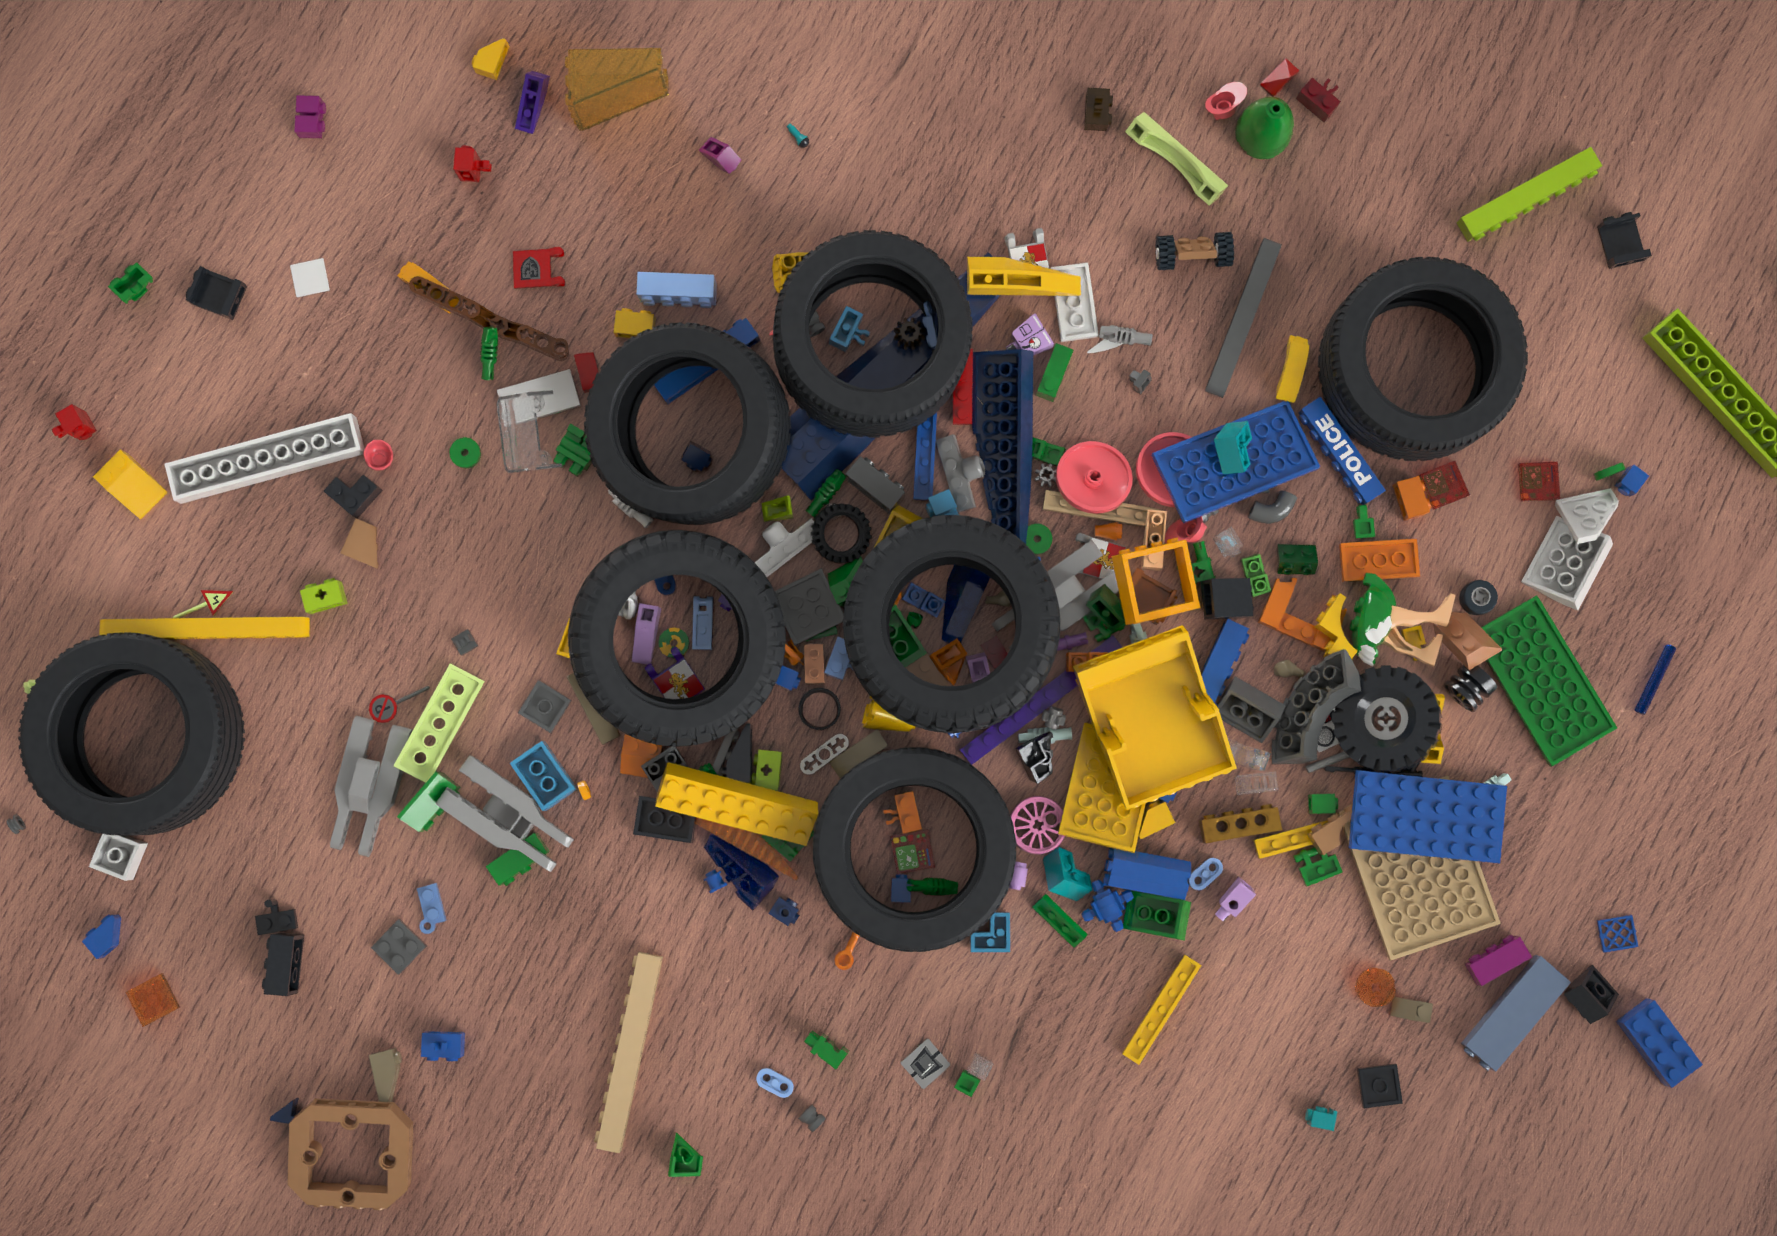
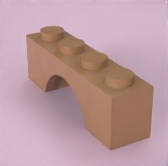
[1307,803,1353,855]

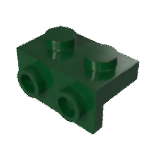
[1277,544,1318,575]

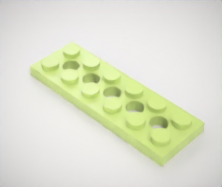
[394,664,485,783]

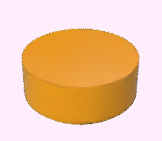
[577,780,592,801]

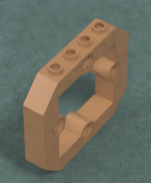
[287,1098,413,1210]

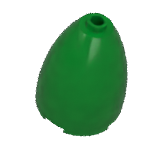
[1235,97,1294,160]

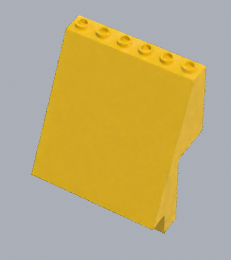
[1073,625,1237,810]

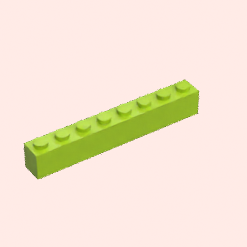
[1457,147,1603,242]

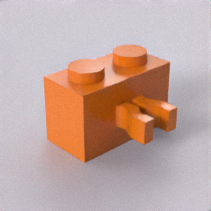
[883,791,922,833]

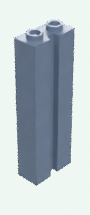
[1461,955,1571,1072]

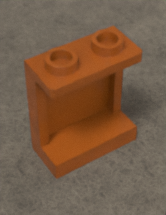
[1119,567,1178,625]

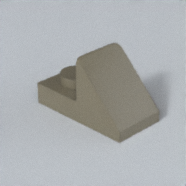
[1390,996,1433,1023]

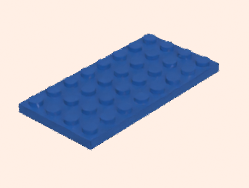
[1151,401,1320,524]
[1349,770,1507,863]

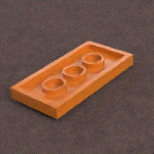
[1339,539,1420,582]

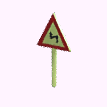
[173,590,234,618]

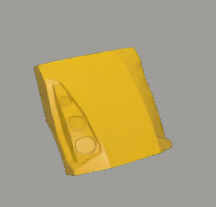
[772,252,809,293]

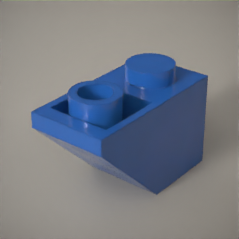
[82,914,121,959]

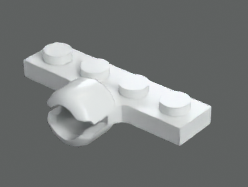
[755,518,814,577]

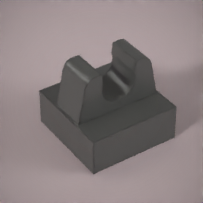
[1129,369,1152,395]
[451,629,478,656]

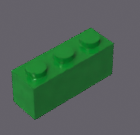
[486,833,550,886]

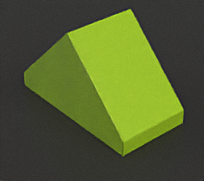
[762,495,793,522]

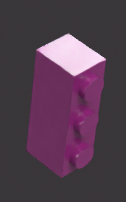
[1465,935,1532,986]

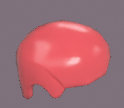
[363,440,393,471]

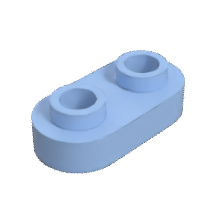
[1188,858,1223,890]
[756,1068,794,1098]

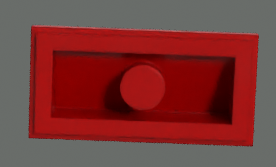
[574,352,599,393]

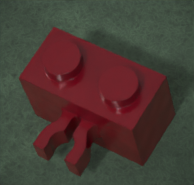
[1296,78,1341,122]

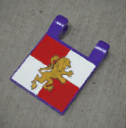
[645,646,705,699]

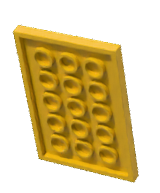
[1058,722,1146,853]

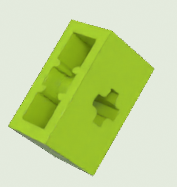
[300,578,348,614]
[752,750,782,791]

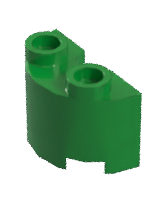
[108,262,153,304]

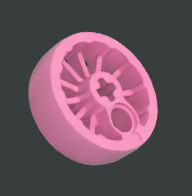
[1010,796,1065,854]

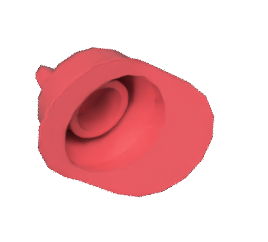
[1205,82,1247,120]
[1165,516,1207,543]

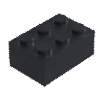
[633,796,697,843]
[262,933,305,996]

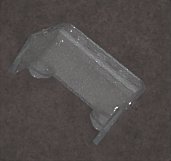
[497,390,562,473]

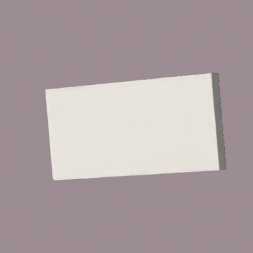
[1050,263,1099,342]
[497,369,581,427]

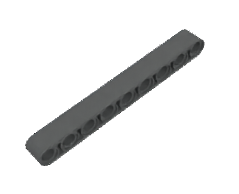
[1205,238,1282,398]

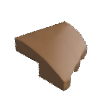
[340,518,379,569]

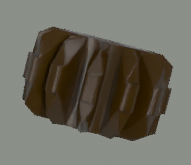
[893,317,925,350]

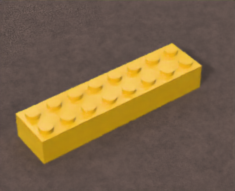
[655,762,818,846]

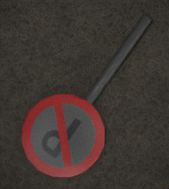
[369,686,429,723]

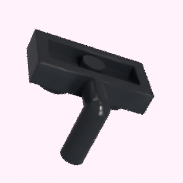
[255,899,298,935]

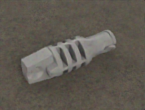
[1099,325,1153,346]

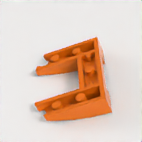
[1258,578,1347,652]

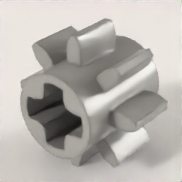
[1035,464,1056,487]
[1042,706,1066,729]

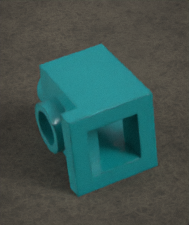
[1305,1106,1337,1131]

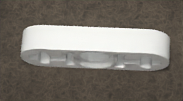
[800,734,849,775]

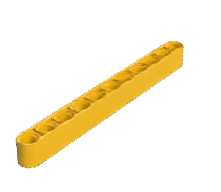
[99,617,310,639]

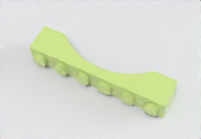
[1125,112,1228,206]

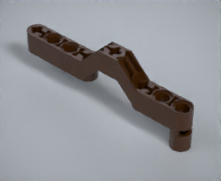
[409,276,569,361]

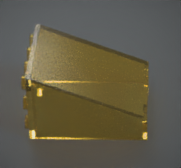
[565,48,669,131]

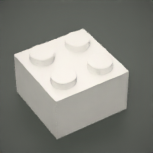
[89,834,148,881]

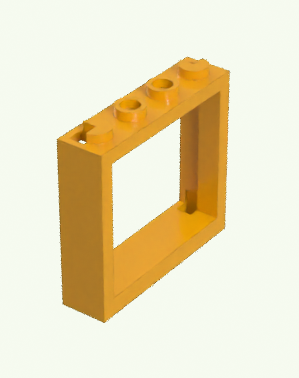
[1111,537,1200,625]

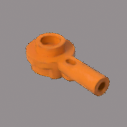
[834,932,859,970]

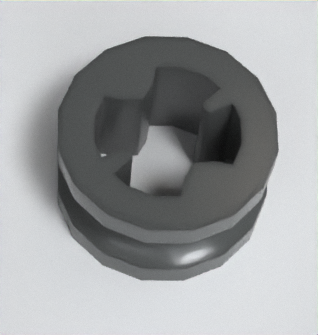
[6,814,26,834]

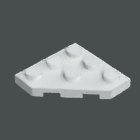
[1555,488,1619,544]

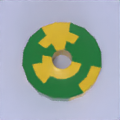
[658,627,690,659]

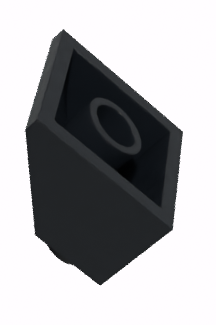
[1564,965,1619,1024]

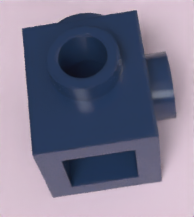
[681,440,712,471]
[768,897,800,926]

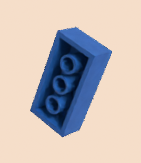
[1616,998,1703,1088]

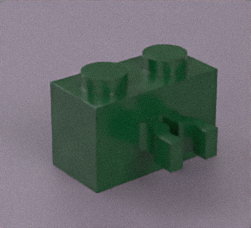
[1086,584,1125,632]

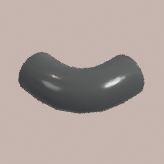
[1248,490,1298,524]

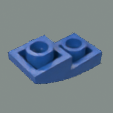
[901,582,946,618]

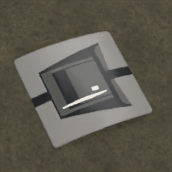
[901,1039,950,1089]

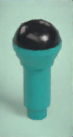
[787,123,809,148]

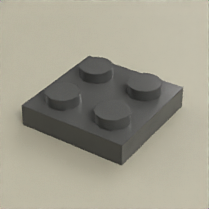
[518,680,572,733]
[371,919,427,975]

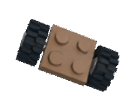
[1155,232,1234,270]

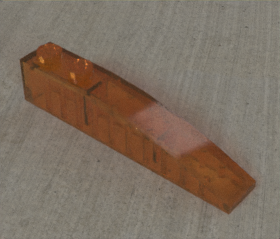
[695,818,799,881]

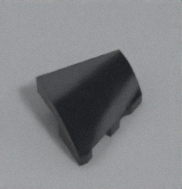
[1015,731,1053,784]

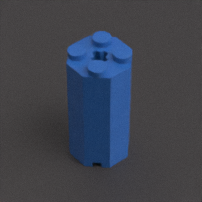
[1103,847,1191,900]

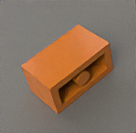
[1393,476,1431,521]

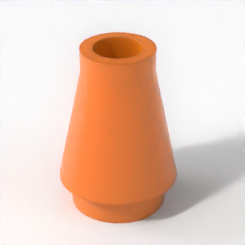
[1095,522,1123,541]

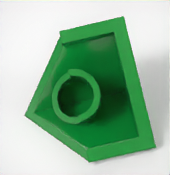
[668,1132,703,1177]

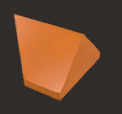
[929,638,968,686]

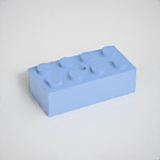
[636,272,717,308]

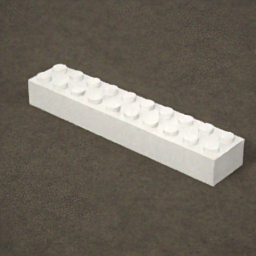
[165,413,365,504]

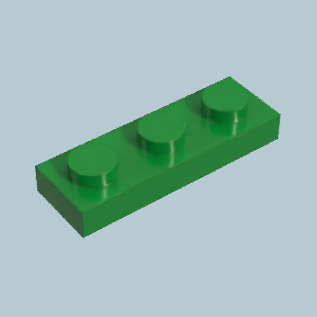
[1032,894,1088,948]

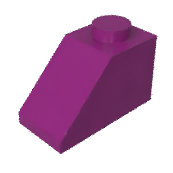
[699,137,742,174]

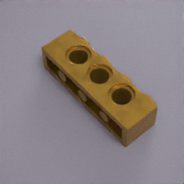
[1199,804,1282,843]

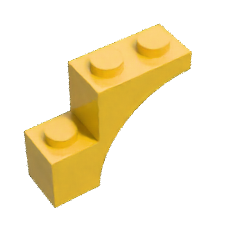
[1315,593,1357,659]

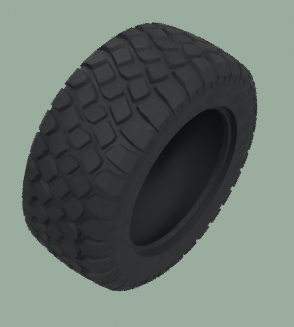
[843,515,1061,733]
[568,530,786,746]

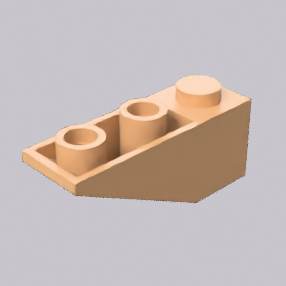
[1141,510,1167,571]

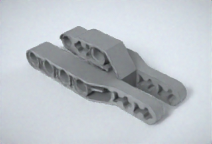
[992,540,1119,649]
[330,716,413,857]
[436,755,574,872]

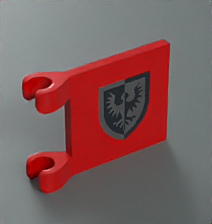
[513,247,565,289]

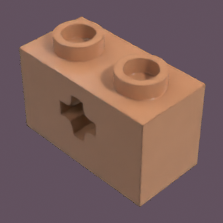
[804,644,825,685]

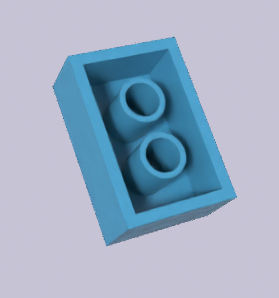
[510,741,578,811]

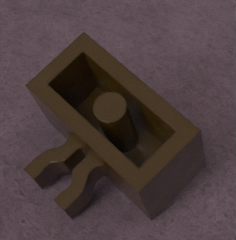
[1084,87,1113,131]

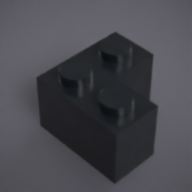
[324,475,383,519]

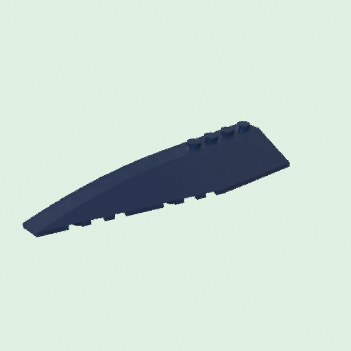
[972,349,1033,544]

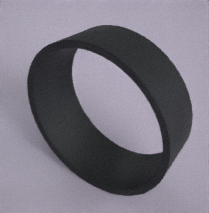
[798,688,841,730]

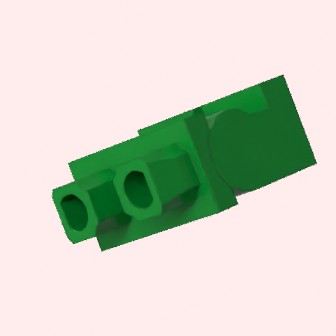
[553,423,592,477]
[804,1030,850,1069]

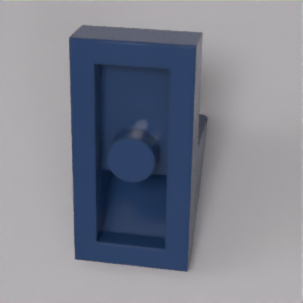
[270,1098,300,1124]

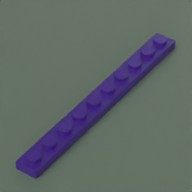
[960,635,1123,765]

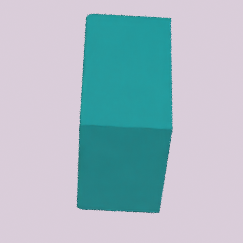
[1214,421,1252,474]
[1043,847,1092,901]

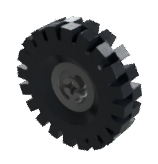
[1332,665,1442,773]

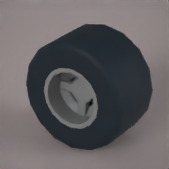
[1459,580,1498,616]

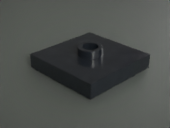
[1357,1063,1403,1109]

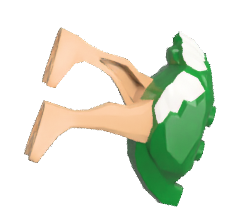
[1349,573,1455,667]

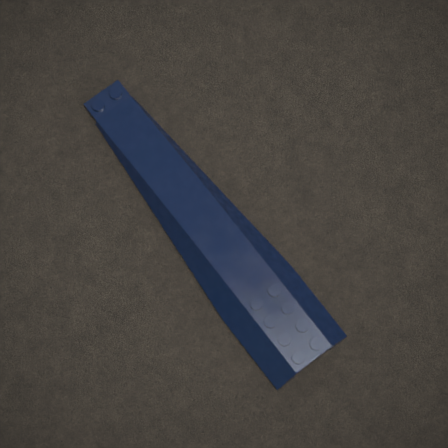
[781,252,1001,501]

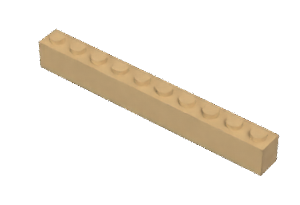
[594,952,663,1153]

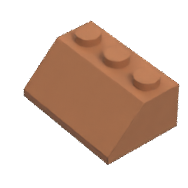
[1433,612,1502,670]

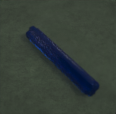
[1635,644,1676,715]

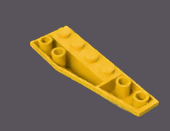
[967,257,1081,296]

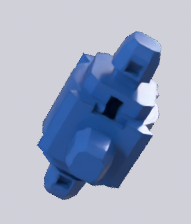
[1081,879,1134,932]

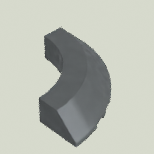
[1271,649,1361,765]

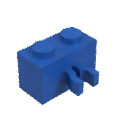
[421,1031,465,1061]

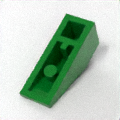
[1036,343,1074,402]

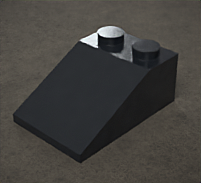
[723,723,752,783]

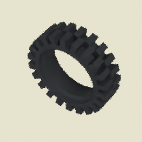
[811,503,872,563]

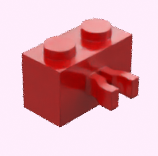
[453,145,492,182]
[51,404,97,440]

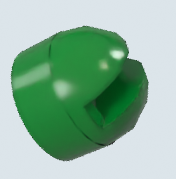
[907,612,923,628]

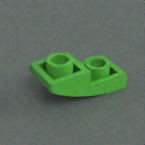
[1240,554,1271,597]

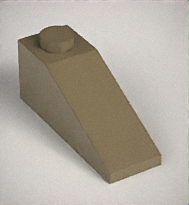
[369,1048,402,1102]

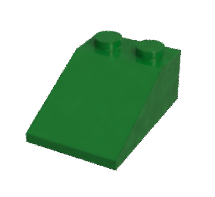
[889,605,927,667]
[1123,891,1191,941]

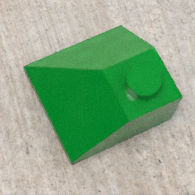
[827,556,863,608]

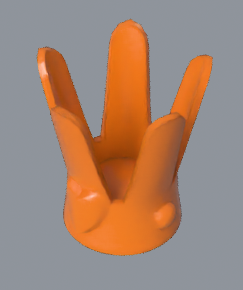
[784,639,804,666]

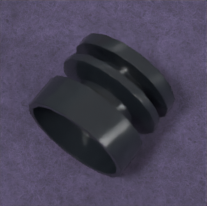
[1444,665,1497,712]

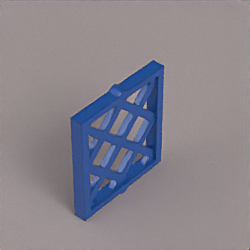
[1597,915,1639,953]

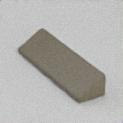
[567,673,620,745]

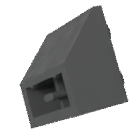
[641,746,689,792]

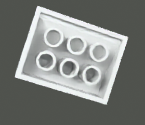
[1521,516,1613,610]

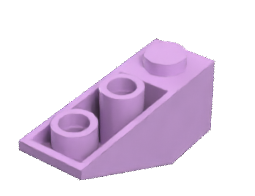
[632,603,661,665]

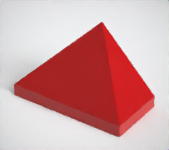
[1260,58,1299,97]

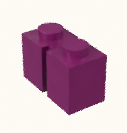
[294,95,326,139]

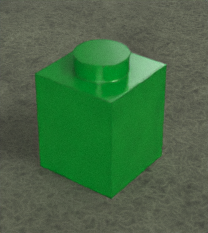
[1308,794,1338,814]

